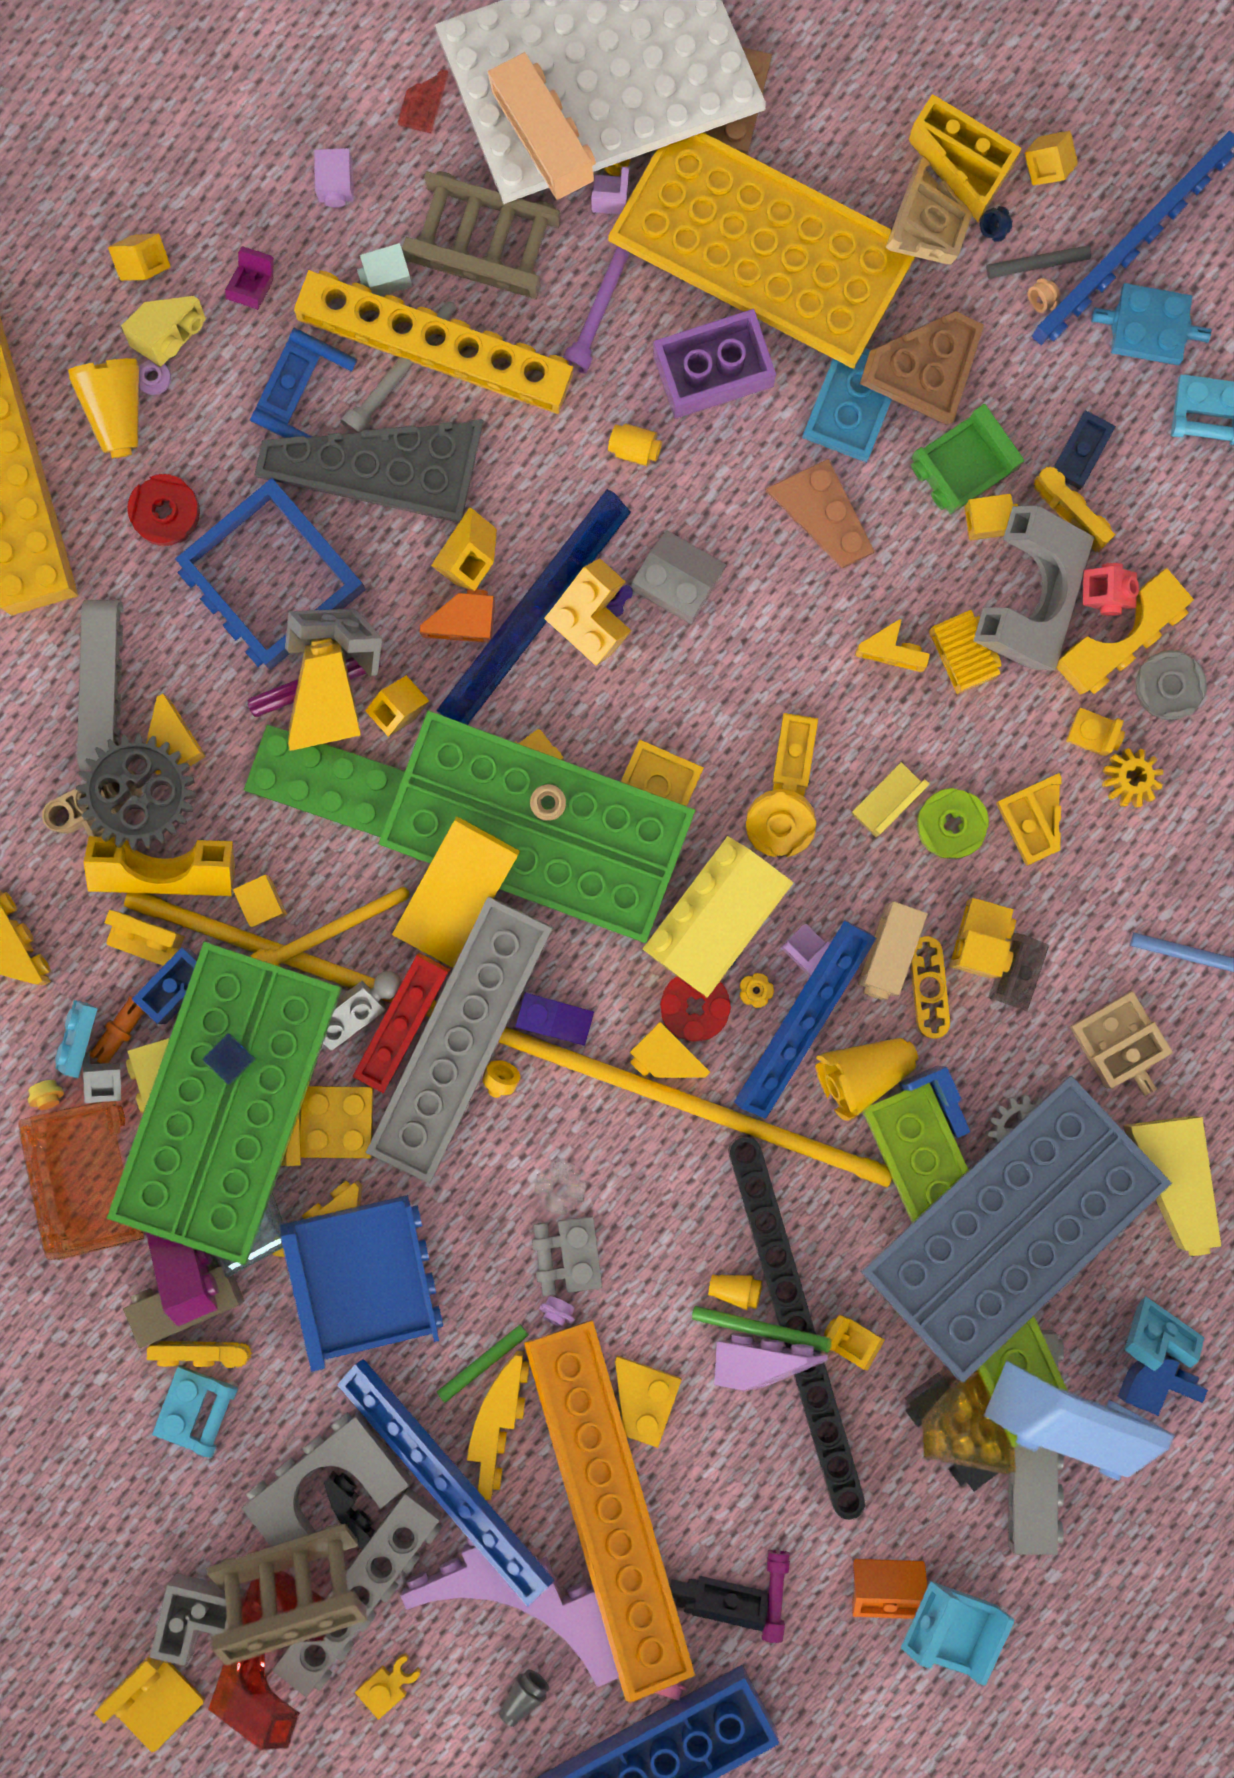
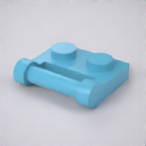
[1171,374,1234,445]
[152,1365,238,1458]

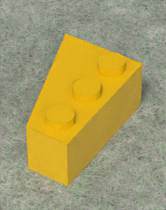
[908,94,1022,222]

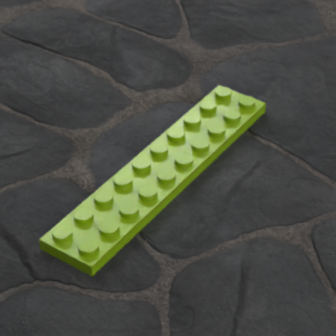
[863,1083,1068,1447]

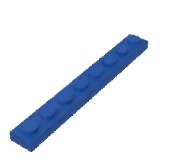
[1031,130,1234,346]
[337,1359,555,1607]

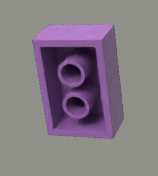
[653,309,776,419]

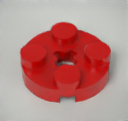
[127,474,200,546]
[660,976,731,1042]

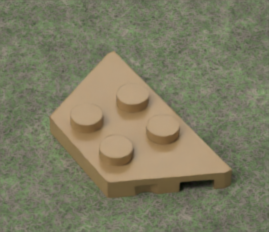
[885,156,973,265]

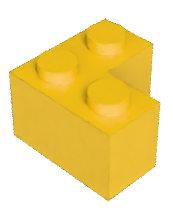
[544,558,631,666]
[949,898,1016,978]

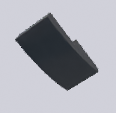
[324,1471,375,1549]

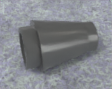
[499,1670,549,1727]

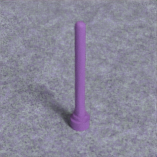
[563,246,630,374]

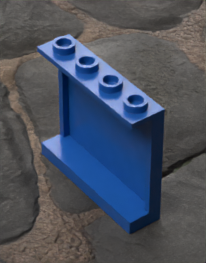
[280,1195,444,1372]

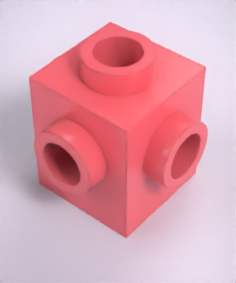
[1083,563,1139,616]

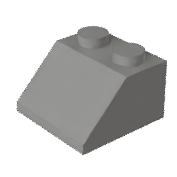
[632,531,727,625]

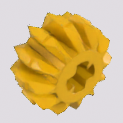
[1102,748,1163,808]

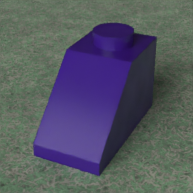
[515,992,594,1046]

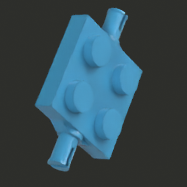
[1091,283,1212,366]

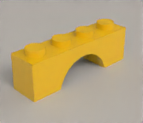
[1056,568,1194,695]
[83,836,235,896]

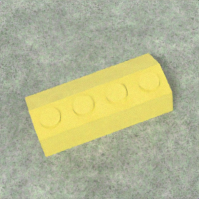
[643,836,793,997]

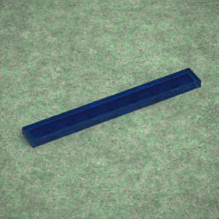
[436,489,631,725]

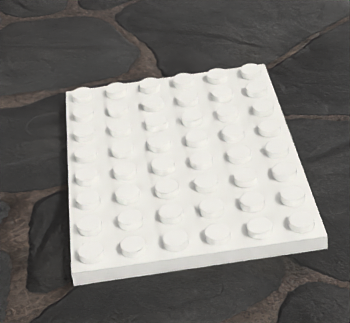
[434,0,765,204]

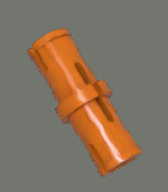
[89,995,145,1064]

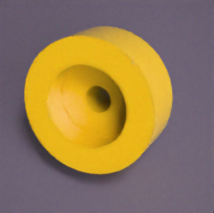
[482,1060,520,1098]

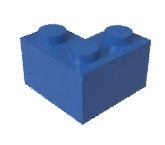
[132,947,198,1024]

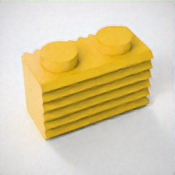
[929,610,1002,695]

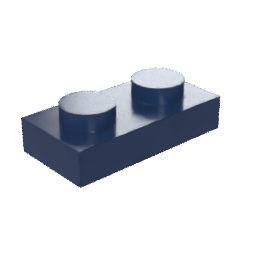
[1053,410,1116,490]

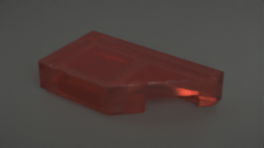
[398,69,449,134]

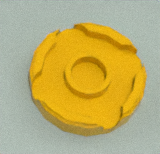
[746,789,816,857]

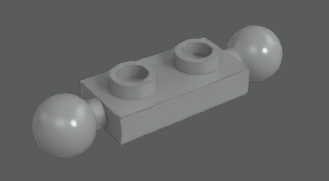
[323,971,402,1051]

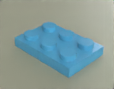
[802,348,892,463]

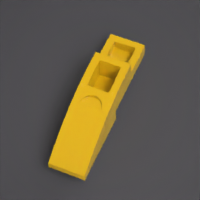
[467,1351,530,1501]

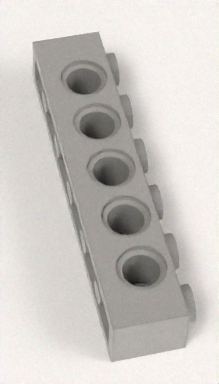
[272,1487,442,1698]

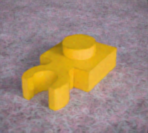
[355,1653,421,1720]

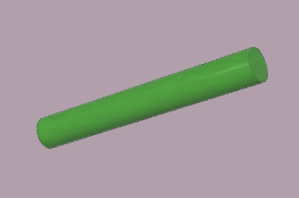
[437,1324,529,1403]

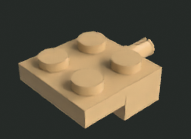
[1069,991,1173,1096]

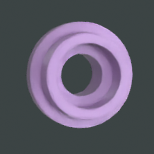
[139,360,171,395]

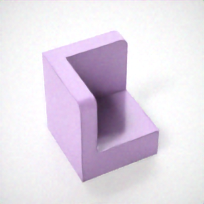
[591,167,629,214]
[780,924,830,977]

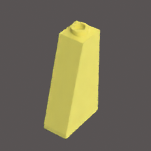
[1124,1116,1221,1256]

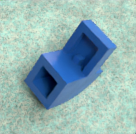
[1118,1355,1208,1416]

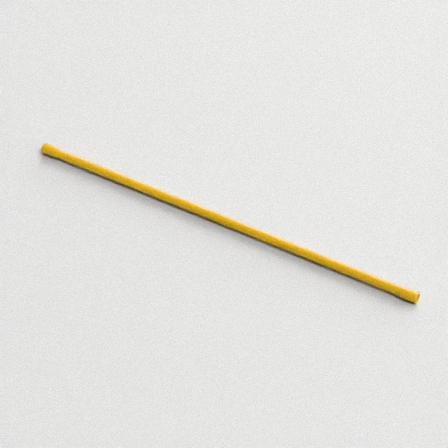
[124,893,892,1188]

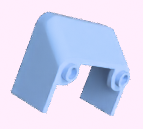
[984,1361,1175,1481]

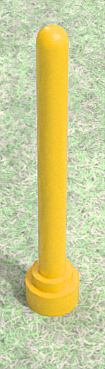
[250,887,410,967]

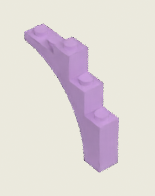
[401,1538,619,1687]

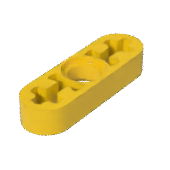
[910,936,950,1039]

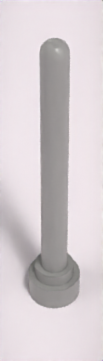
[340,301,456,433]

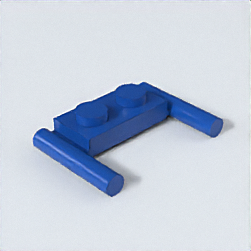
[250,327,358,438]

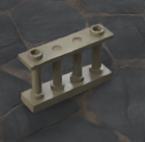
[402,171,561,300]
[207,1524,367,1665]

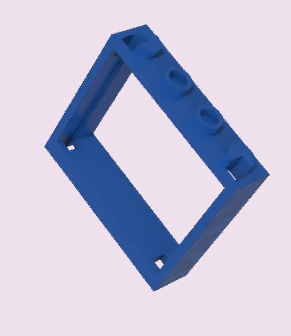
[175,478,366,670]

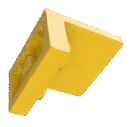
[94,1653,205,1752]

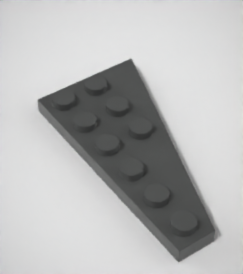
[255,419,484,523]

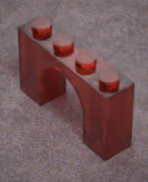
[208,1571,326,1750]

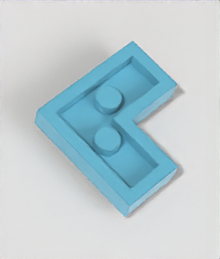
[1124,1296,1205,1371]

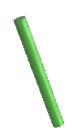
[692,1306,832,1353]

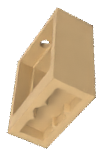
[857,901,928,1000]

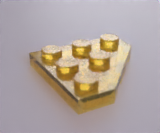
[922,1370,1016,1474]

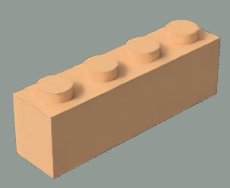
[488,52,596,200]

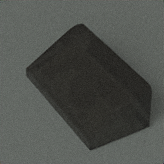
[988,933,1049,1012]

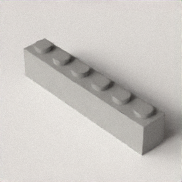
[1008,1330,1064,1555]

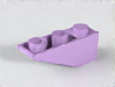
[714,1334,828,1391]

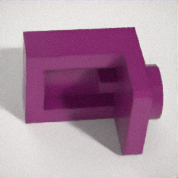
[225,246,274,310]

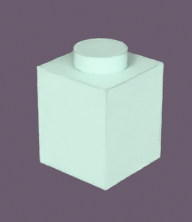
[357,243,413,296]

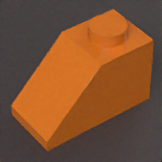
[419,589,495,643]

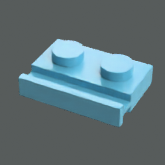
[55,1000,98,1078]

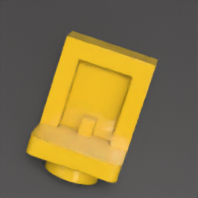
[824,1315,885,1371]

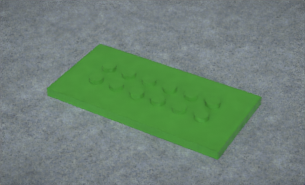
[378,711,695,943]
[107,942,342,1265]

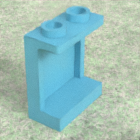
[901,1581,1014,1686]

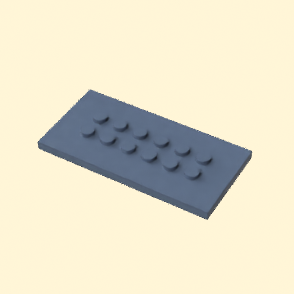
[860,1075,1172,1383]

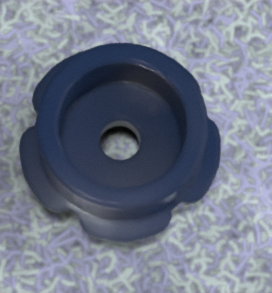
[980,206,1012,242]

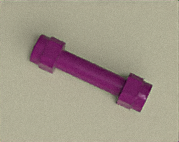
[761,1550,790,1643]

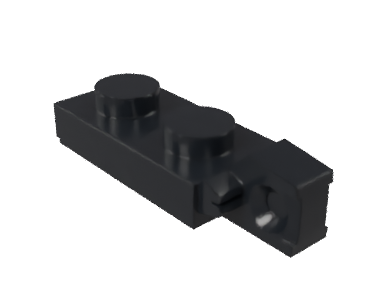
[669,1576,769,1632]

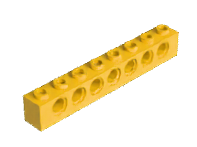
[294,270,573,414]

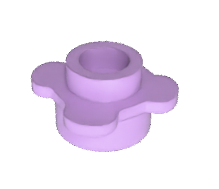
[539,1296,575,1327]

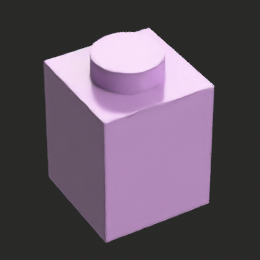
[314,148,354,207]

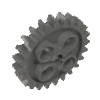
[76,733,196,850]

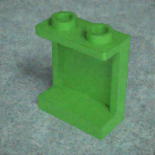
[911,404,1025,515]

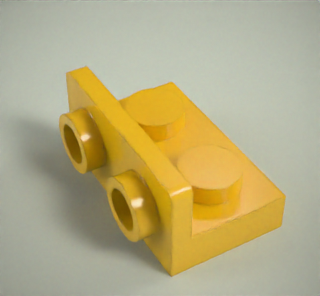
[104,910,185,966]

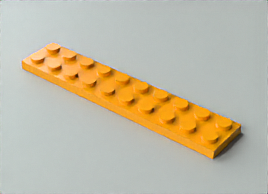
[524,1321,695,1703]

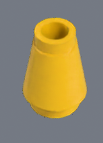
[708,1274,762,1311]

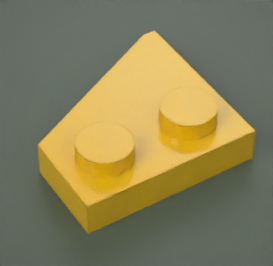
[996,773,1062,866]
[615,1355,682,1448]

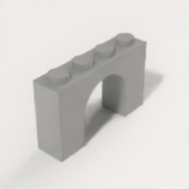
[973,505,1094,670]
[241,1411,412,1577]

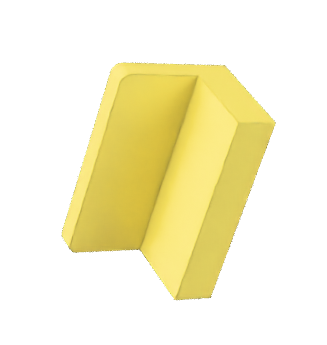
[851,763,930,837]

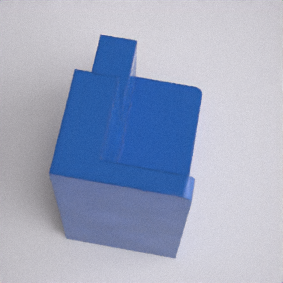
[898,1066,971,1138]

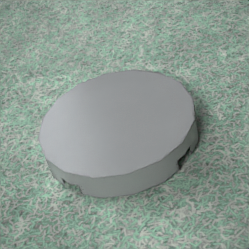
[1135,651,1207,720]

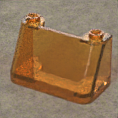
[18,1101,145,1260]

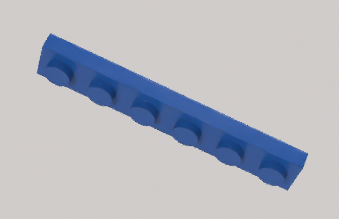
[734,920,877,1119]

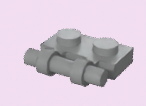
[532,1216,602,1296]

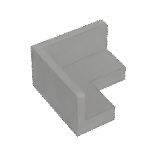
[285,608,382,676]

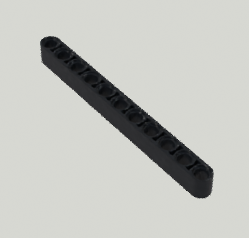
[728,1135,865,1520]

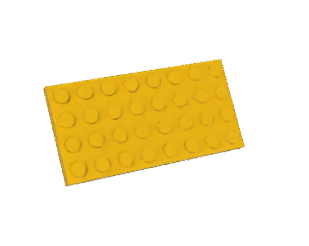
[608,133,916,369]

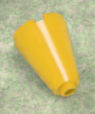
[68,358,139,459]
[815,1038,919,1121]

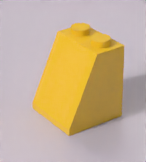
[288,638,361,751]

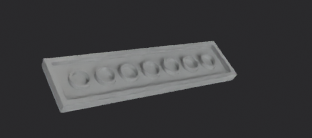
[366,896,553,1184]

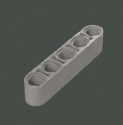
[77,600,123,770]

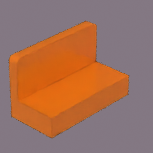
[852,1559,928,1619]

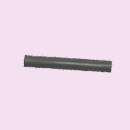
[986,245,1091,279]

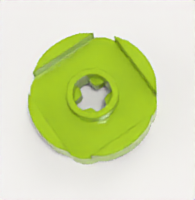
[917,788,989,859]

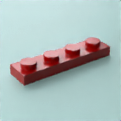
[352,953,450,1093]

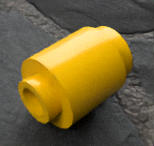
[608,423,662,466]

